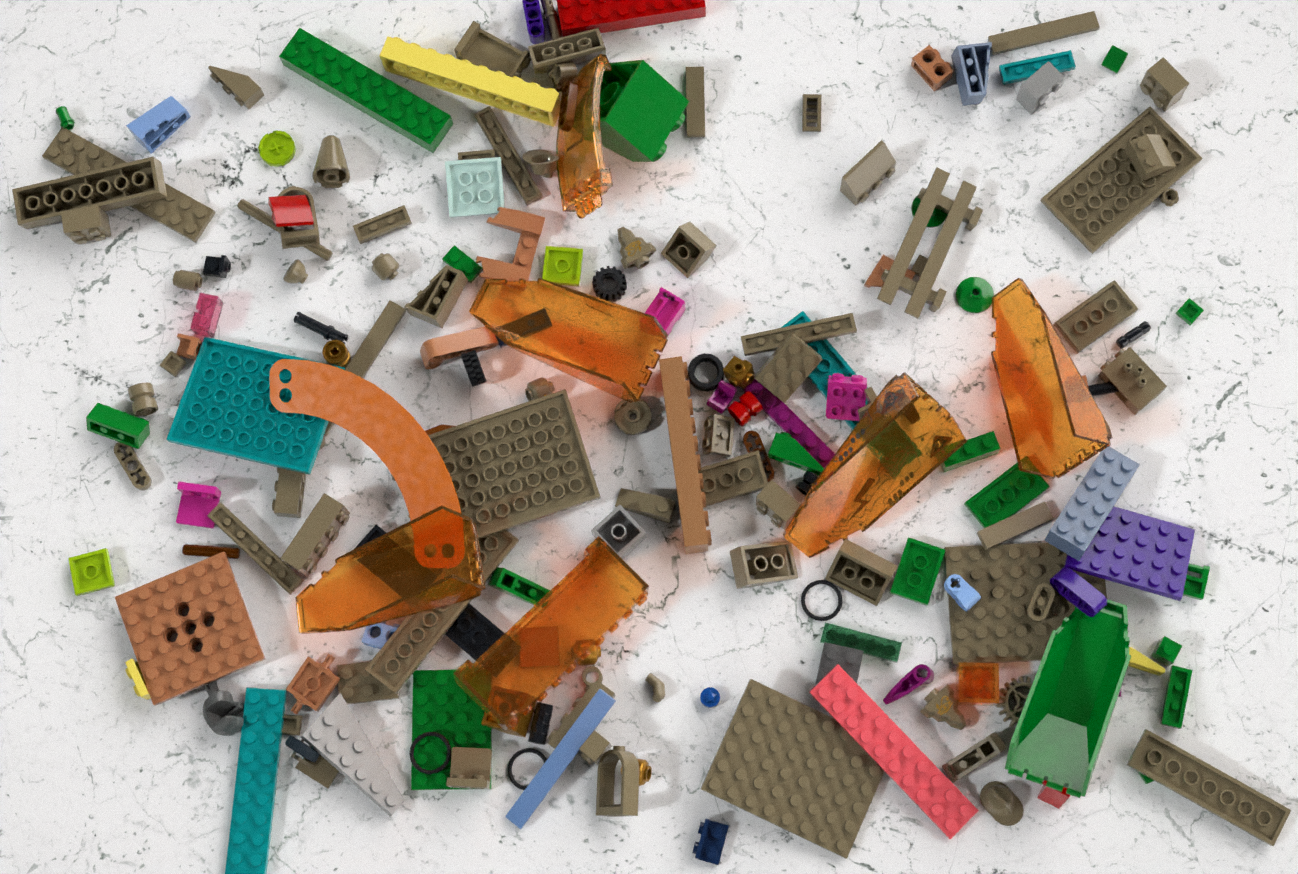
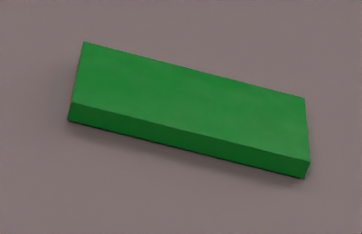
[964,457,1050,528]

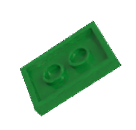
[890,537,945,606]

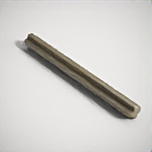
[237,199,333,261]

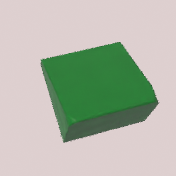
[1101,45,1128,73]

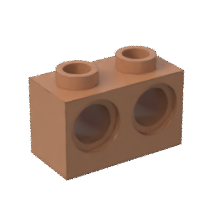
[911,45,953,92]

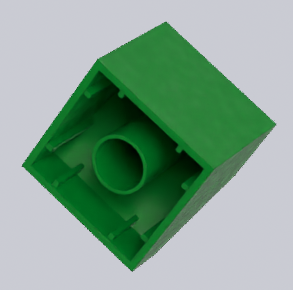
[573,60,689,162]

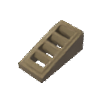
[802,94,822,132]

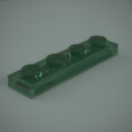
[820,622,902,663]

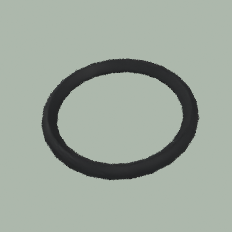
[801,580,842,621]
[409,732,452,774]
[508,748,547,790]

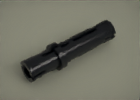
[294,312,348,344]

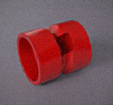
[727,391,763,427]

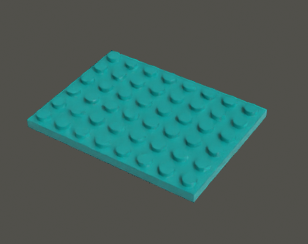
[166,337,346,475]

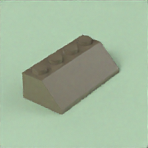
[528,28,606,74]

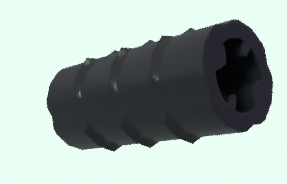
[528,702,553,745]

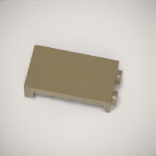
[454,21,531,78]

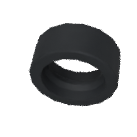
[688,353,724,392]

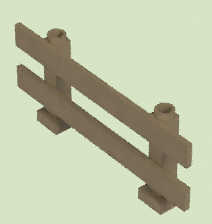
[877,167,983,319]

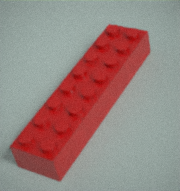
[557,0,706,37]

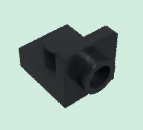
[203,255,231,278]

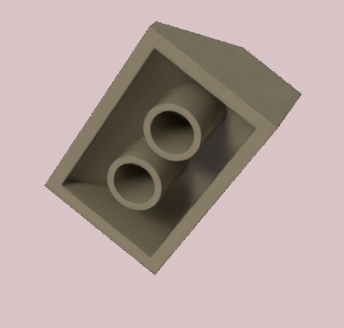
[840,140,896,206]
[825,539,898,606]

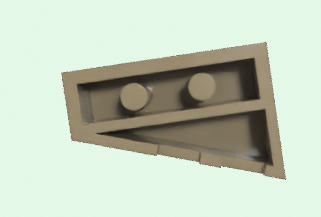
[404,265,468,328]

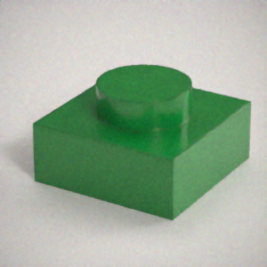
[1175,298,1204,325]

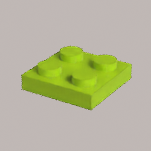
[542,246,583,287]
[68,548,115,596]

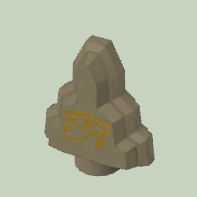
[617,227,657,269]
[920,684,966,730]

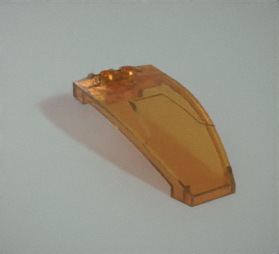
[556,54,613,219]

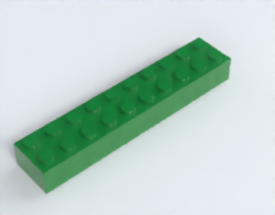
[279,28,453,153]

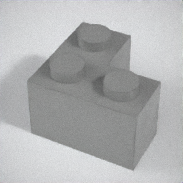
[1016,61,1064,114]

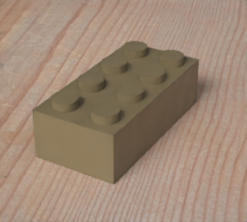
[280,493,350,577]

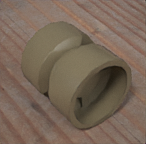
[128,382,158,416]

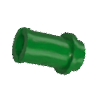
[56,106,75,130]

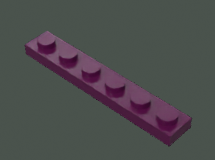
[744,379,837,469]

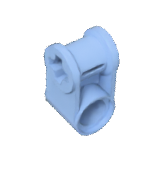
[944,574,981,612]

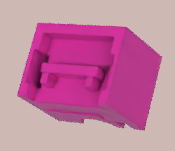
[640,287,686,340]

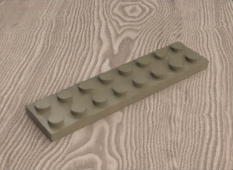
[1127,729,1291,846]

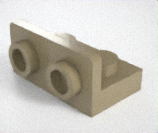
[702,414,735,457]

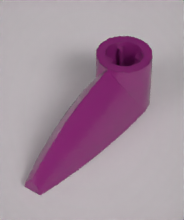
[883,664,934,705]

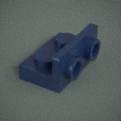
[692,818,729,865]

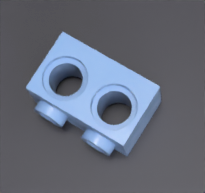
[361,618,400,649]

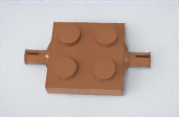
[286,654,341,714]

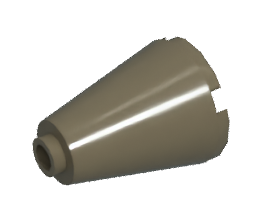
[312,135,350,188]

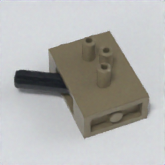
[1088,347,1167,415]

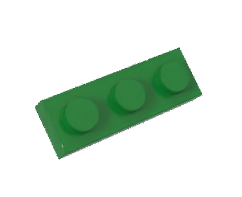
[1160,665,1192,729]

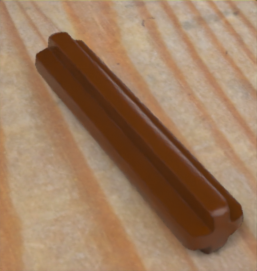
[182,544,240,559]

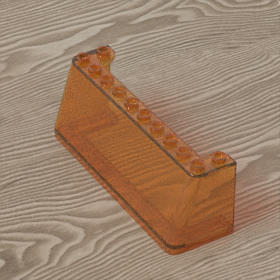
[453,536,649,731]

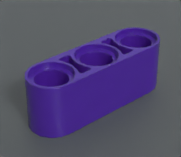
[522,0,545,44]
[1050,567,1107,617]

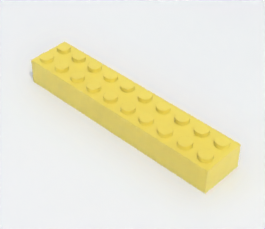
[379,37,561,127]

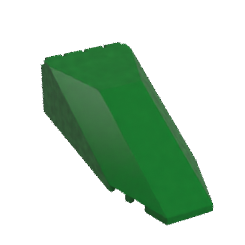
[1005,599,1131,798]

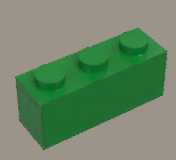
[86,403,150,449]
[937,431,1001,473]

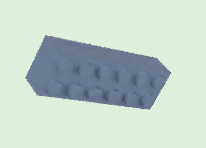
[1044,444,1140,561]

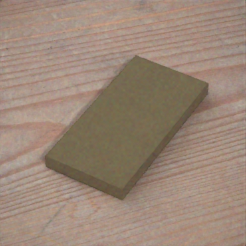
[1054,280,1138,354]
[698,450,768,507]

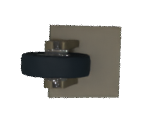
[285,735,339,789]

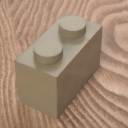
[579,730,612,765]

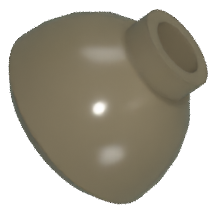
[283,259,308,284]

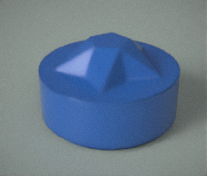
[700,687,720,708]

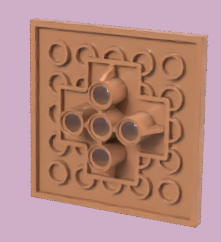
[115,551,266,706]

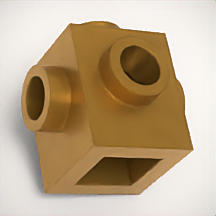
[723,356,755,389]

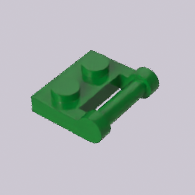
[1183,563,1210,600]

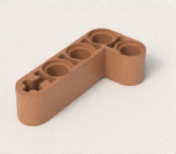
[420,326,498,370]

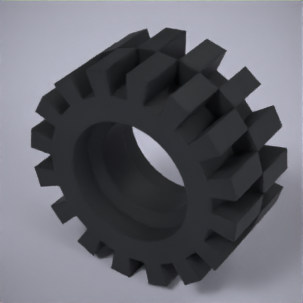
[592,266,627,303]
[461,350,487,387]

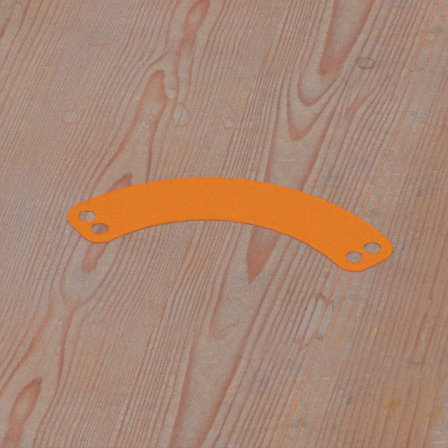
[269,359,466,569]

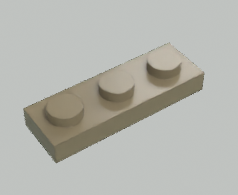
[353,205,412,244]

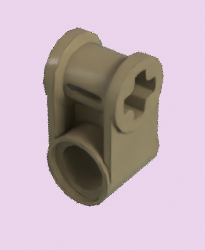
[548,62,577,92]

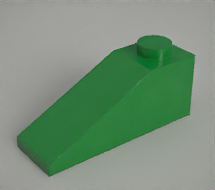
[768,432,825,477]
[488,567,553,610]

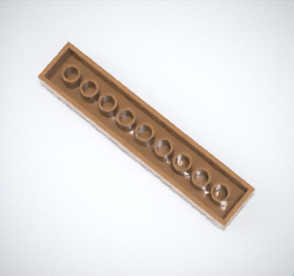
[659,356,712,554]

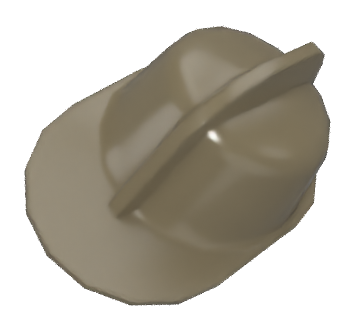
[522,149,559,178]
[980,781,1024,826]

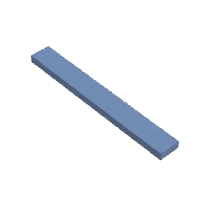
[505,689,616,829]

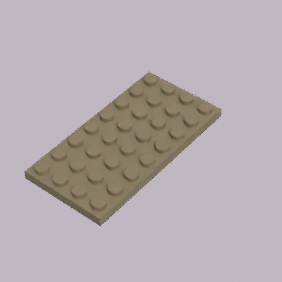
[1040,107,1202,254]

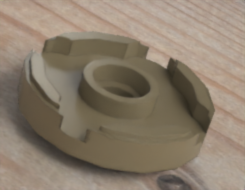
[614,397,652,435]

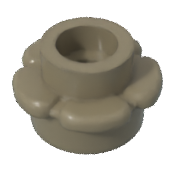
[1160,188,1179,206]

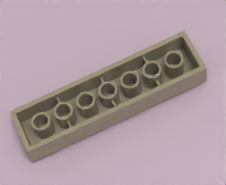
[12,157,167,229]

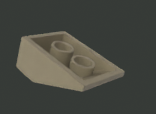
[730,540,798,589]

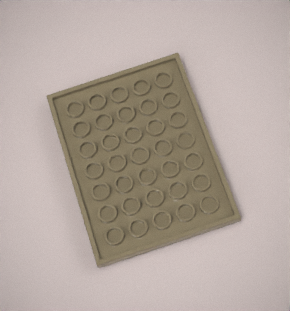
[428,389,601,548]
[944,542,1107,665]
[700,679,885,859]

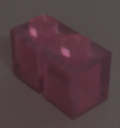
[190,293,223,338]

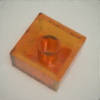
[956,662,999,706]

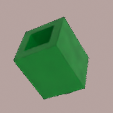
[1150,636,1182,666]

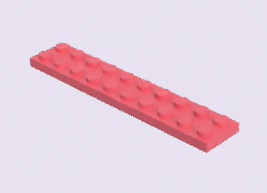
[809,664,979,839]

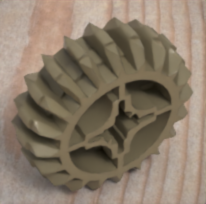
[996,676,1032,727]

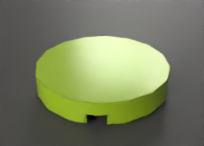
[258,130,296,167]

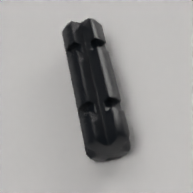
[1116,321,1151,349]

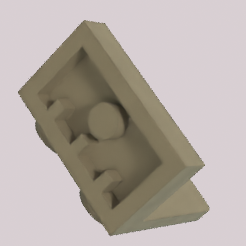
[446,747,492,789]

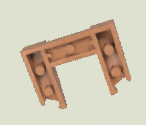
[476,207,545,290]

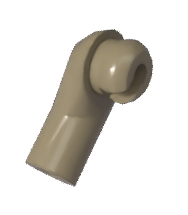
[645,673,666,702]

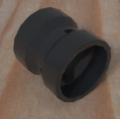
[795,471,822,498]

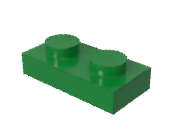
[442,245,483,283]

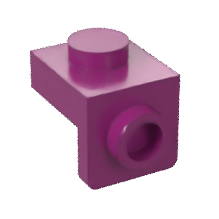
[706,380,737,414]

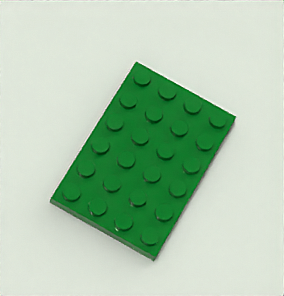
[411,669,492,790]

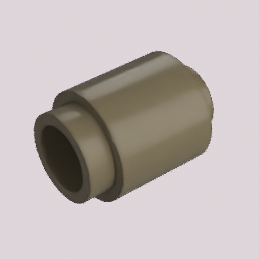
[173,270,203,291]

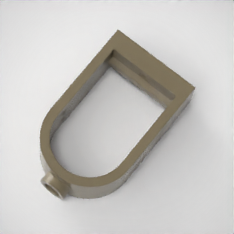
[278,186,320,249]
[596,746,639,817]

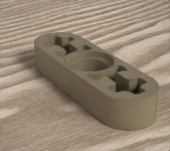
[114,442,152,491]

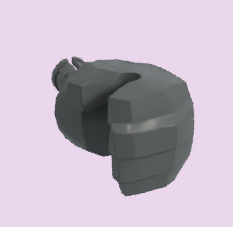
[203,681,244,736]

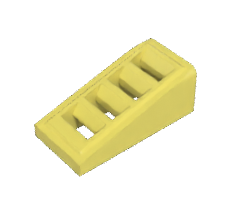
[1128,646,1166,676]

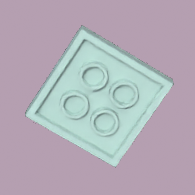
[445,157,505,218]

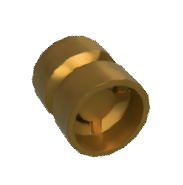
[322,340,351,369]

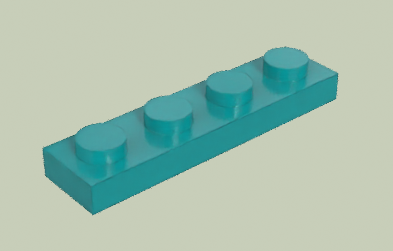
[998,50,1076,85]

